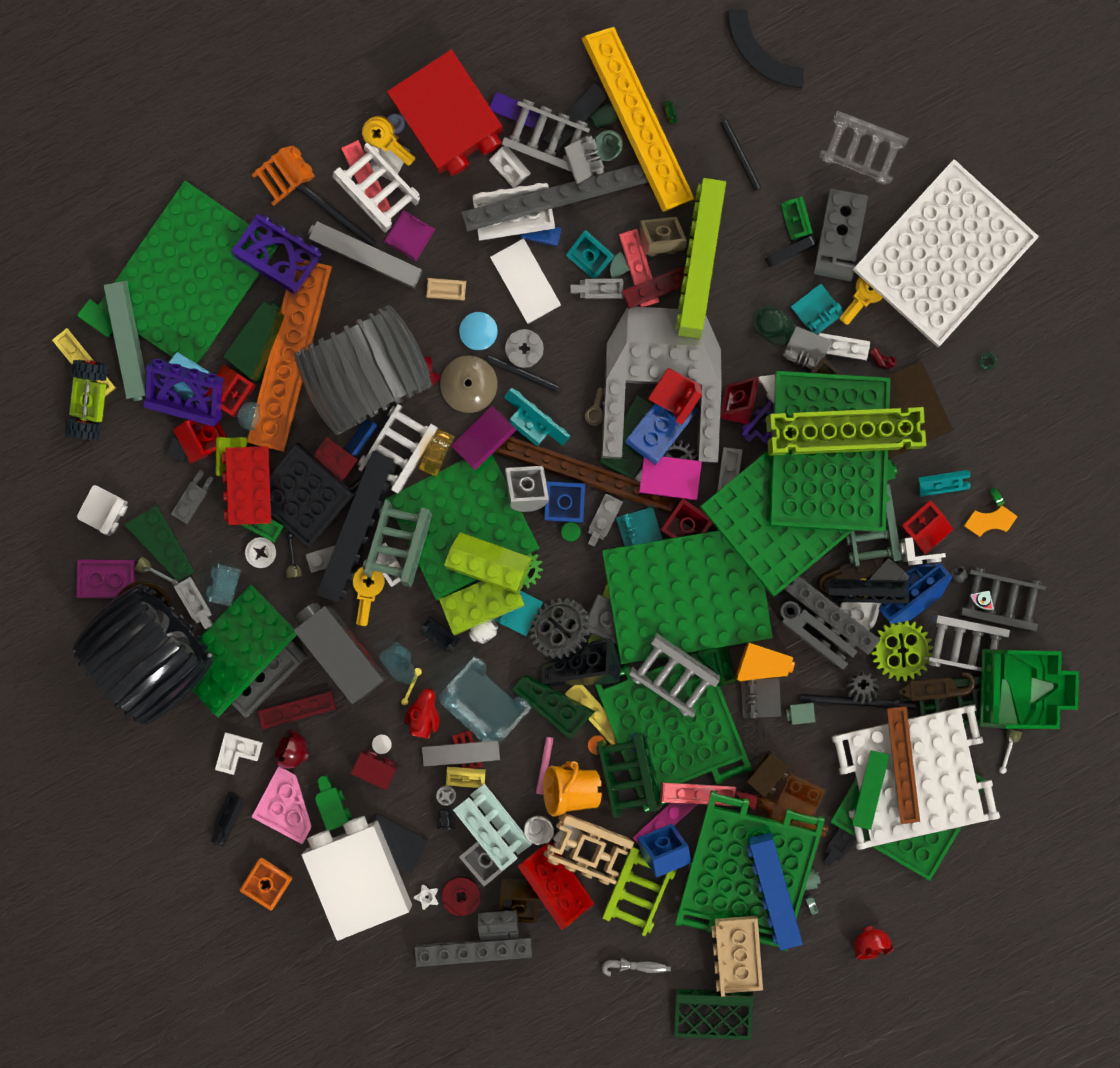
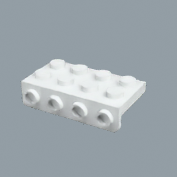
[472,183,555,240]

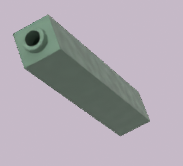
[104,281,146,401]

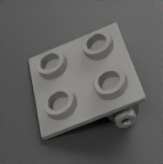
[564,135,605,184]
[783,326,832,369]

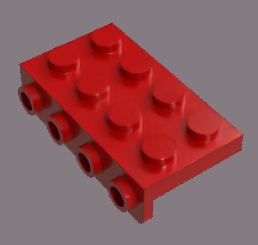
[222,446,271,525]
[518,842,594,930]

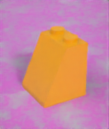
[735,643,795,681]

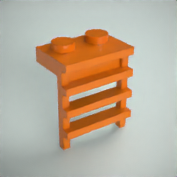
[252,145,315,206]

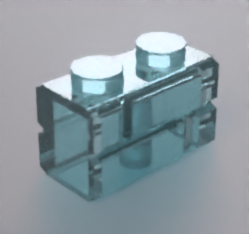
[206,564,241,607]

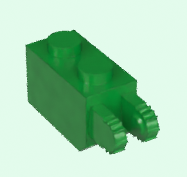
[315,775,352,831]

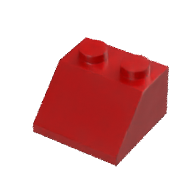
[173,420,227,463]

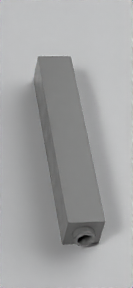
[308,221,422,289]

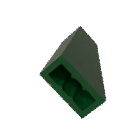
[223,301,285,381]

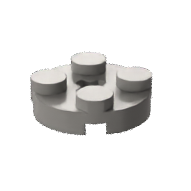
[505,329,544,368]

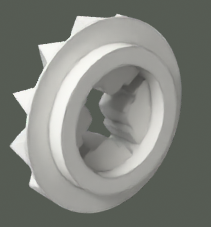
[245,537,276,568]

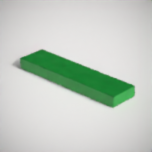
[852,750,890,830]

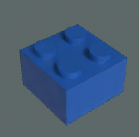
[545,482,585,523]
[638,824,691,877]

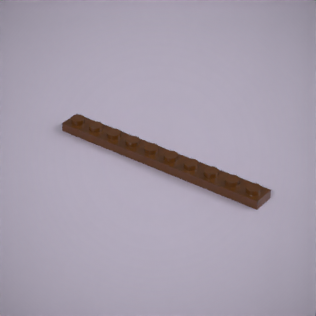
[493,437,675,514]

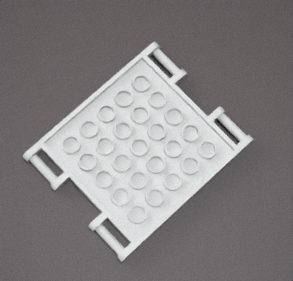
[832,705,1000,850]

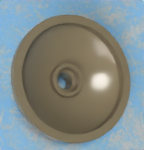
[440,356,497,413]

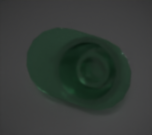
[753,305,796,345]

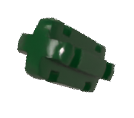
[663,100,678,124]

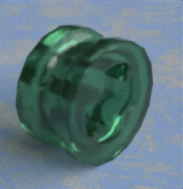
[978,352,997,370]

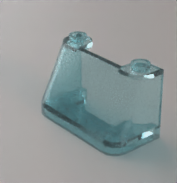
[438,656,531,744]

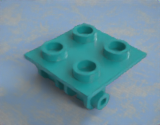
[791,284,844,334]
[616,507,663,546]
[494,591,543,636]

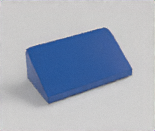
[520,227,562,247]
[345,419,377,457]

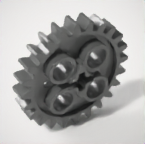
[529,598,591,659]

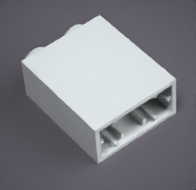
[302,816,412,941]

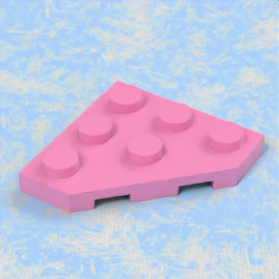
[252,766,312,844]

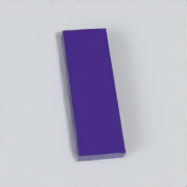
[490,92,548,130]

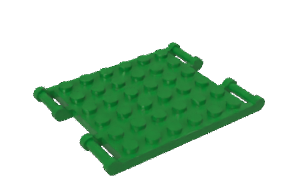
[595,650,752,814]
[674,790,825,951]

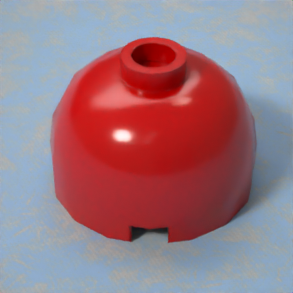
[854,926,894,960]

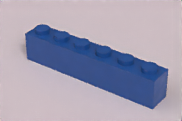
[747,833,803,951]

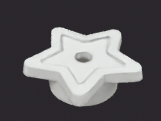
[414,885,438,910]

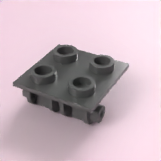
[741,678,781,718]

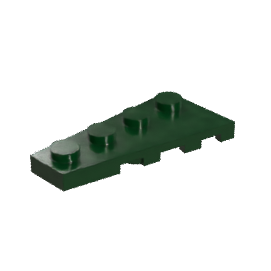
[512,674,595,739]

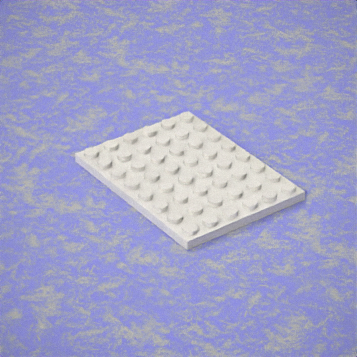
[853,160,1039,347]

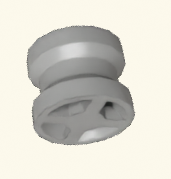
[436,785,456,806]

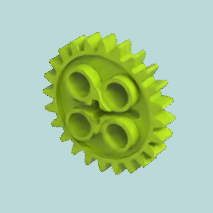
[871,621,934,681]

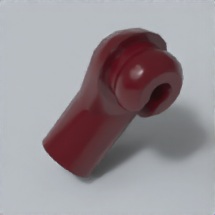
[869,347,897,369]

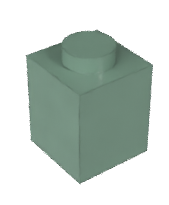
[786,702,815,725]

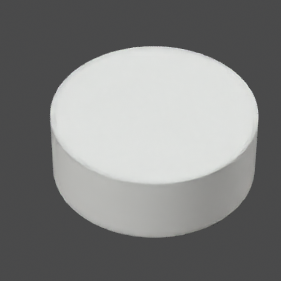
[372,734,392,754]

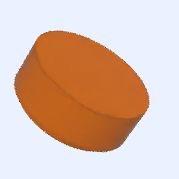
[588,735,605,755]

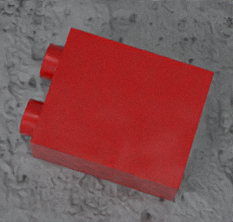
[387,49,503,176]

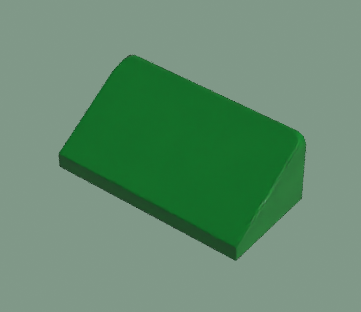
[77,299,113,337]

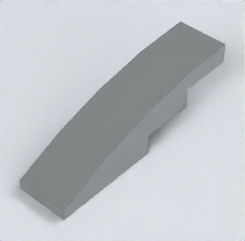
[422,740,500,766]

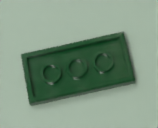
[600,395,654,479]

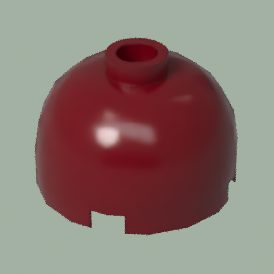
[274,729,309,769]

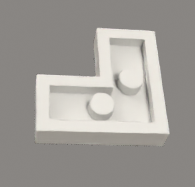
[215,732,263,775]

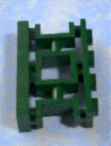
[908,676,982,729]

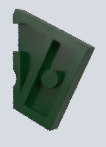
[698,646,736,687]

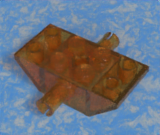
[756,774,829,838]

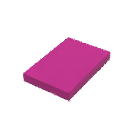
[639,457,702,500]

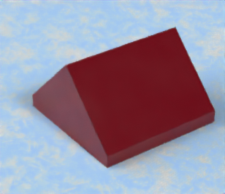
[720,377,759,424]

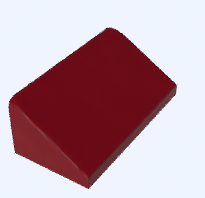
[736,790,757,811]

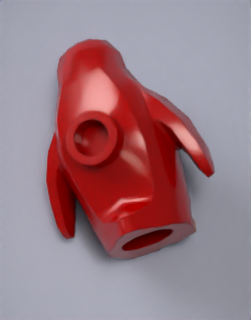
[404,688,440,738]

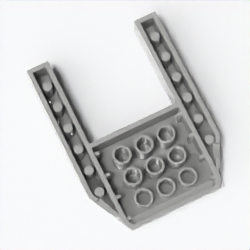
[601,307,722,464]

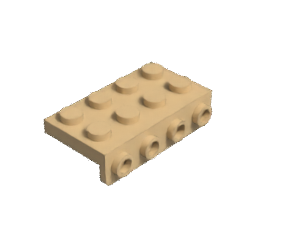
[712,916,763,997]

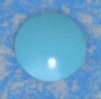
[459,312,498,350]

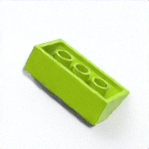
[444,532,532,594]

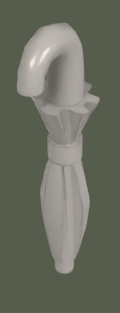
[601,958,671,977]

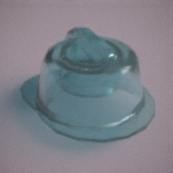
[379,642,416,684]

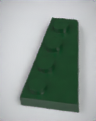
[124,506,195,582]

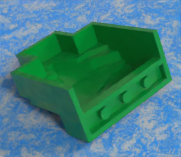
[980,649,1079,729]

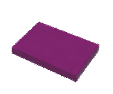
[451,406,516,470]
[77,560,136,598]

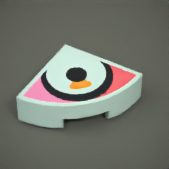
[970,591,994,611]

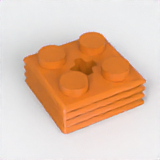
[240,858,292,911]

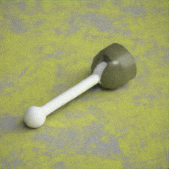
[999,729,1022,774]

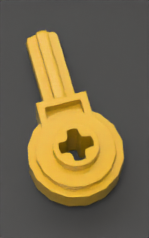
[362,115,415,166]
[840,277,883,325]
[353,566,385,626]

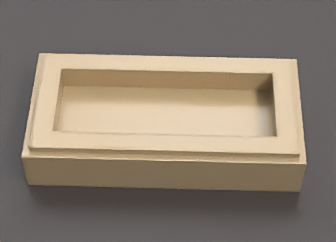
[426,278,466,301]

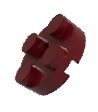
[442,877,480,916]

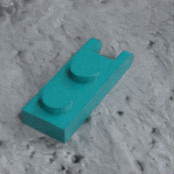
[918,470,971,497]

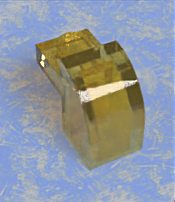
[419,429,455,477]

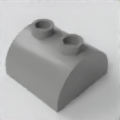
[505,466,549,512]
[459,841,511,886]

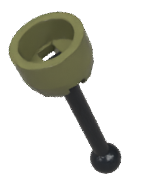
[286,532,302,579]

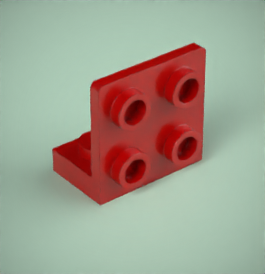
[649,368,702,425]

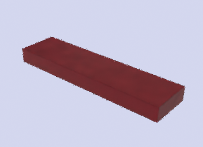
[621,265,687,309]
[257,690,337,729]

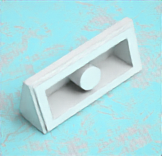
[489,146,531,188]

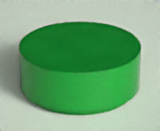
[989,487,1005,507]
[561,522,580,541]

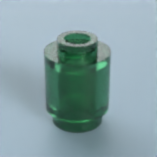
[590,103,618,129]

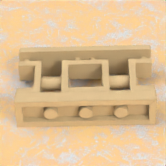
[544,813,634,885]

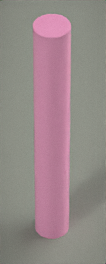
[536,737,554,795]

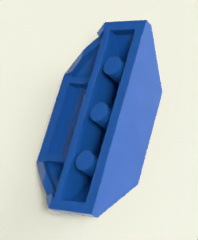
[879,563,952,624]

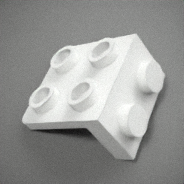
[77,485,128,536]
[899,538,946,565]

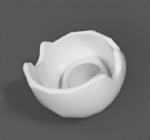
[524,816,554,845]

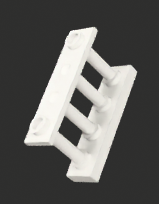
[333,142,420,232]
[358,404,438,494]

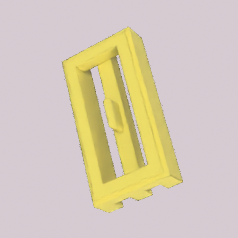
[446,767,486,788]

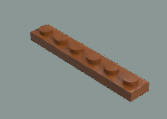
[886,706,920,824]

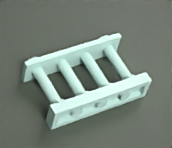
[453,784,532,871]

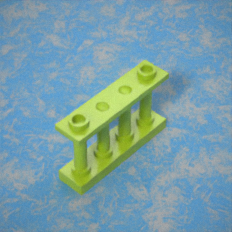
[602,846,677,936]

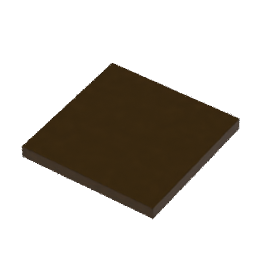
[884,361,953,459]

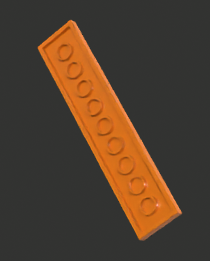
[247,259,332,452]

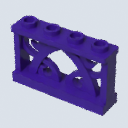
[231,214,322,296]
[144,359,223,427]

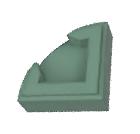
[610,252,630,279]
[804,895,818,915]

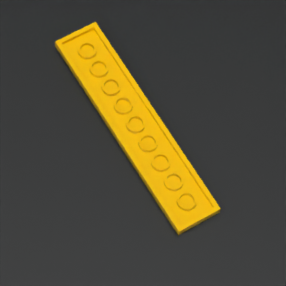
[582,27,695,212]

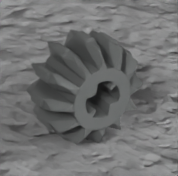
[846,671,879,705]

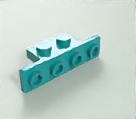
[504,388,570,446]

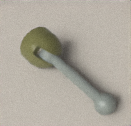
[134,556,180,586]

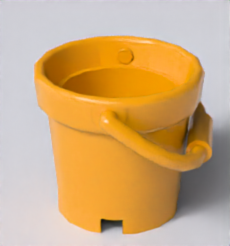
[543,761,602,817]

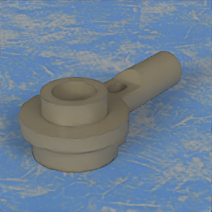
[585,388,604,426]

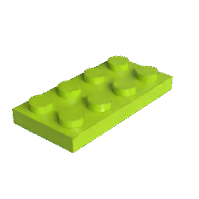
[439,581,525,636]

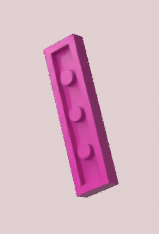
[632,803,698,844]

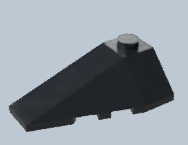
[541,638,621,686]

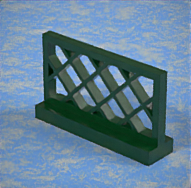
[674,989,754,1040]

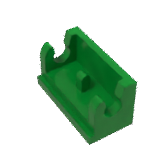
[781,196,813,241]

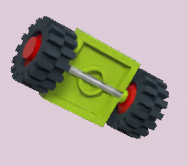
[65,359,108,440]

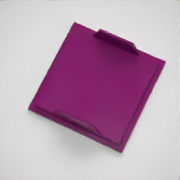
[384,210,436,262]

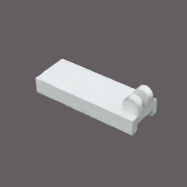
[819,333,870,361]

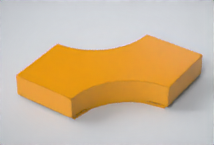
[964,506,1018,537]

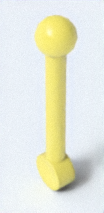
[401,668,422,706]

